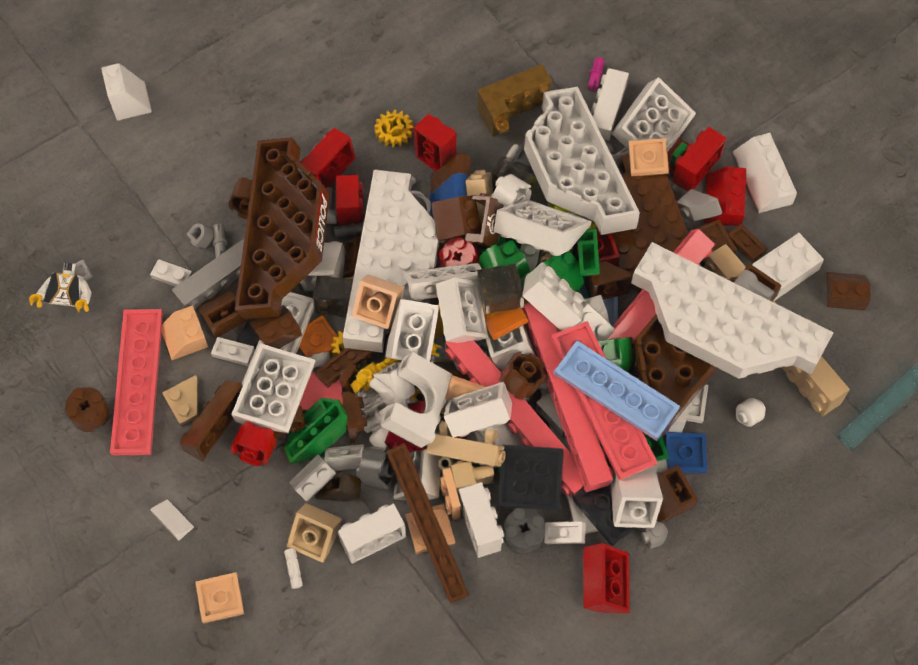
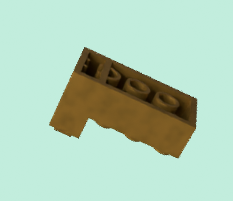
[477,64,552,137]

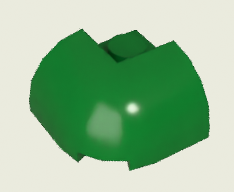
[478,240,530,285]
[598,337,634,372]

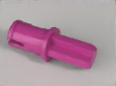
[587,57,605,92]

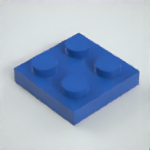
[665,432,707,474]

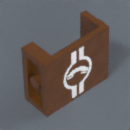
[465,193,504,249]

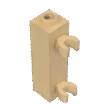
[426,421,505,467]

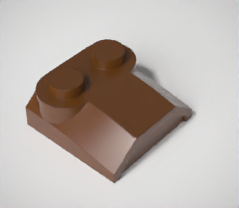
[342,391,368,444]

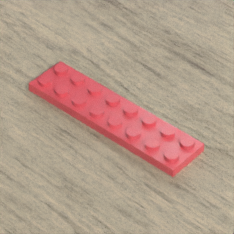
[110,309,163,456]
[551,321,657,480]

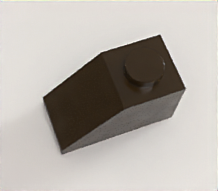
[315,472,361,502]

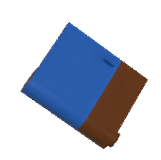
[429,153,472,219]

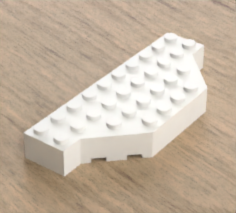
[524,87,640,235]
[343,170,440,352]
[631,242,833,378]

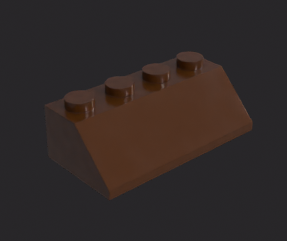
[180,381,243,462]

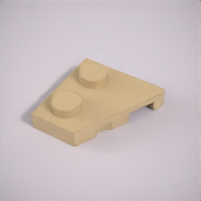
[162,375,198,426]

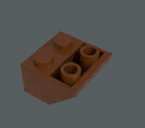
[197,290,248,339]
[657,465,698,523]

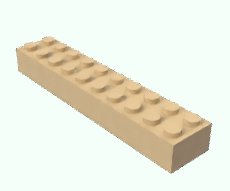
[704,244,850,416]

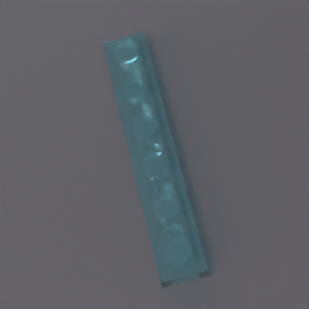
[837,363,918,451]

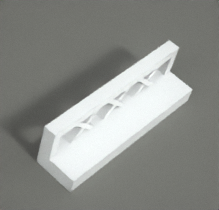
[404,263,486,301]

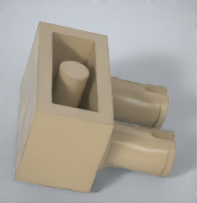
[451,461,494,498]

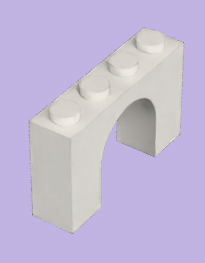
[380,352,452,448]

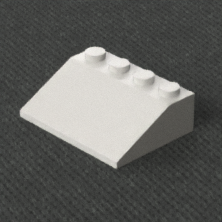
[611,77,696,154]
[494,199,591,256]
[232,343,316,433]

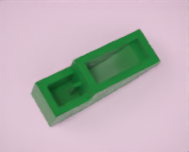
[578,229,600,276]

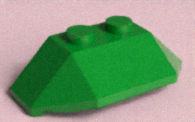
[518,249,584,291]
[284,398,347,464]

